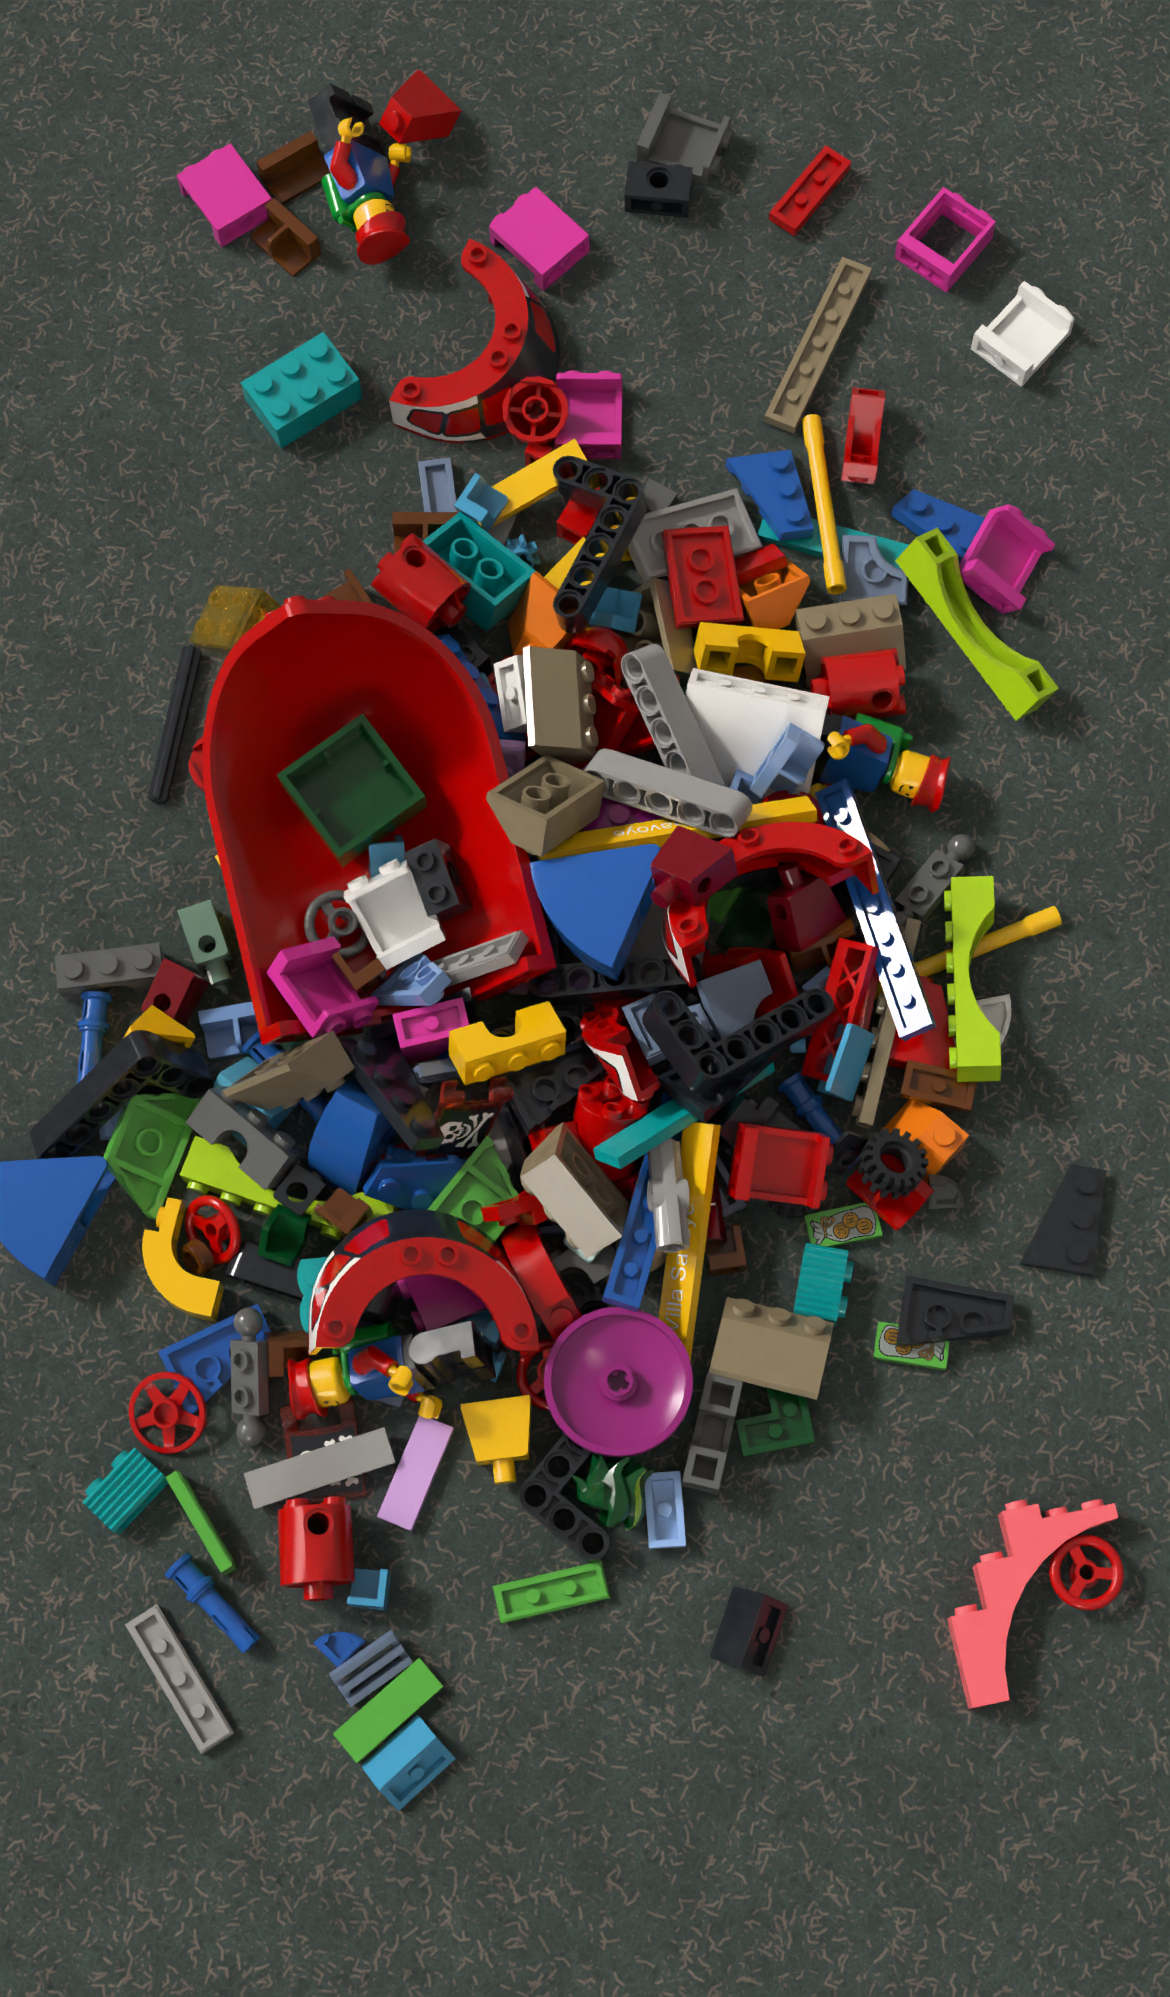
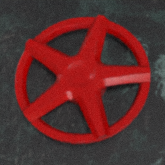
[128,1372,207,1454]

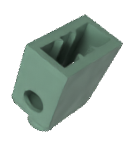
[177,899,233,986]

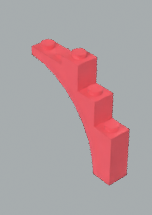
[947,1499,1118,1709]

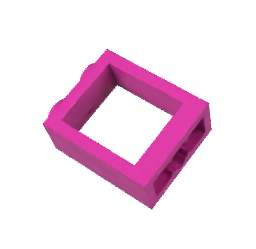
[895,187,996,293]

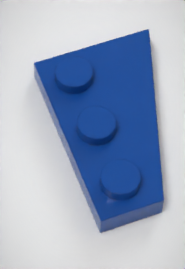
[158,1304,271,1414]

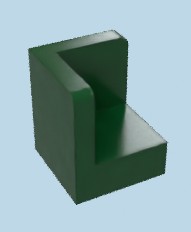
[257,1204,312,1266]

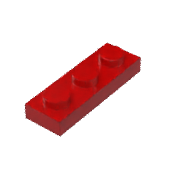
[769,145,852,236]

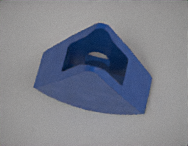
[530,844,660,981]
[308,1076,399,1196]
[0,1156,116,1287]

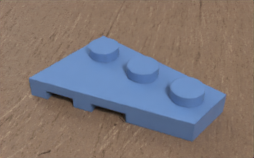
[370,953,451,1006]

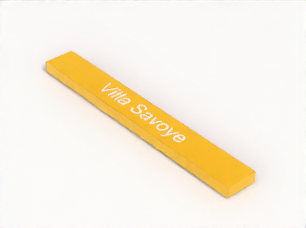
[536,796,817,861]
[658,1122,721,1362]

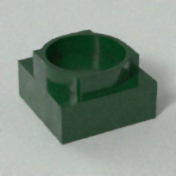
[277,714,428,868]

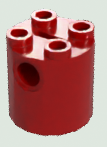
[371,533,471,633]
[810,648,906,720]
[573,1075,650,1180]
[277,1496,355,1601]

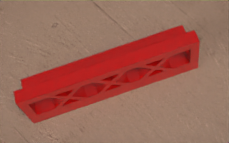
[801,938,879,1082]

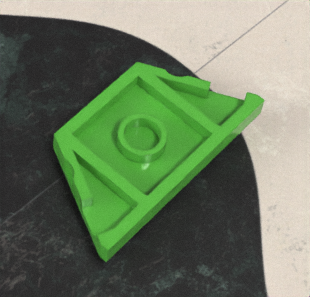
[103,1093,203,1220]
[427,1135,518,1242]

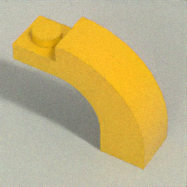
[142,1197,224,1322]

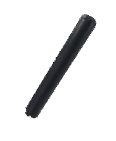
[148,645,202,804]

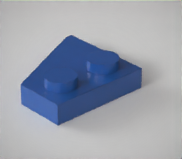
[363,1155,461,1210]

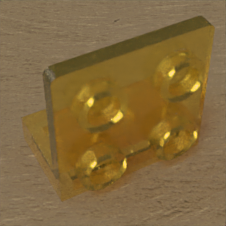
[189,585,281,650]

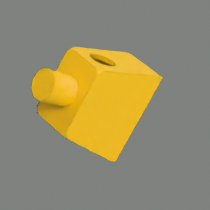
[460,1395,532,1485]

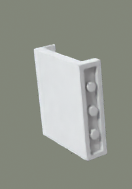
[685,668,830,803]

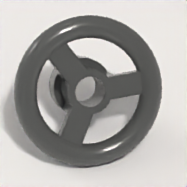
[304,890,369,959]

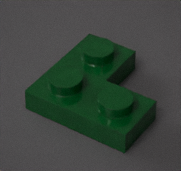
[735,1387,815,1458]

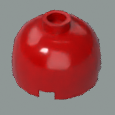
[502,376,569,445]
[563,625,629,686]

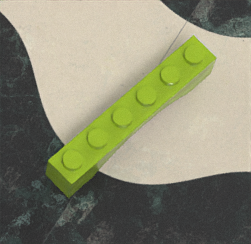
[895,527,1059,721]
[944,876,1001,1082]
[180,1136,399,1241]

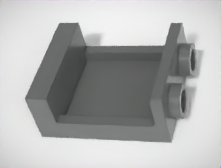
[637,93,734,185]

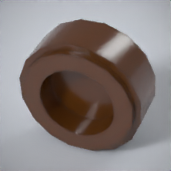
[181,1239,214,1276]

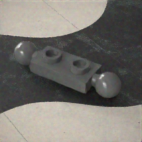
[895,834,975,926]
[230,1307,269,1446]

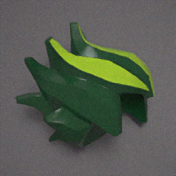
[572,1453,654,1532]

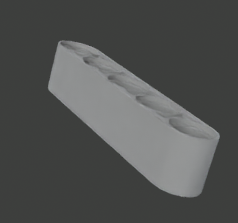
[621,644,725,787]
[583,748,753,838]

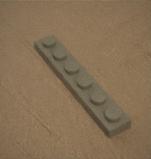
[764,257,872,434]
[851,918,921,1129]

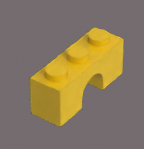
[693,622,806,682]
[449,1001,566,1085]

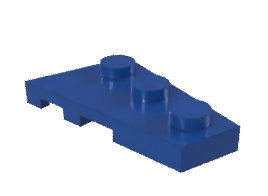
[725,449,814,541]
[891,489,985,564]

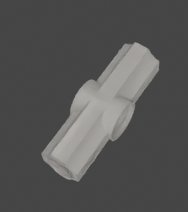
[647,1138,690,1253]

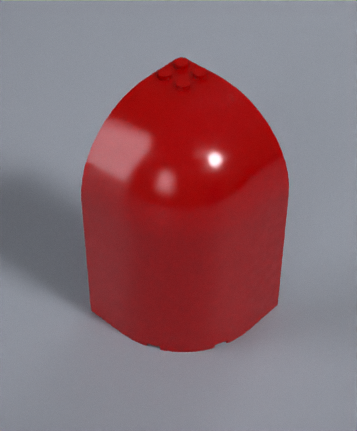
[202,595,557,1045]

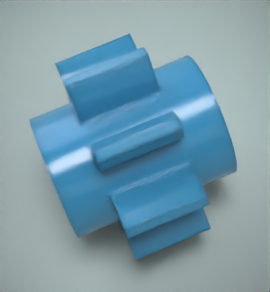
[505,534,541,568]

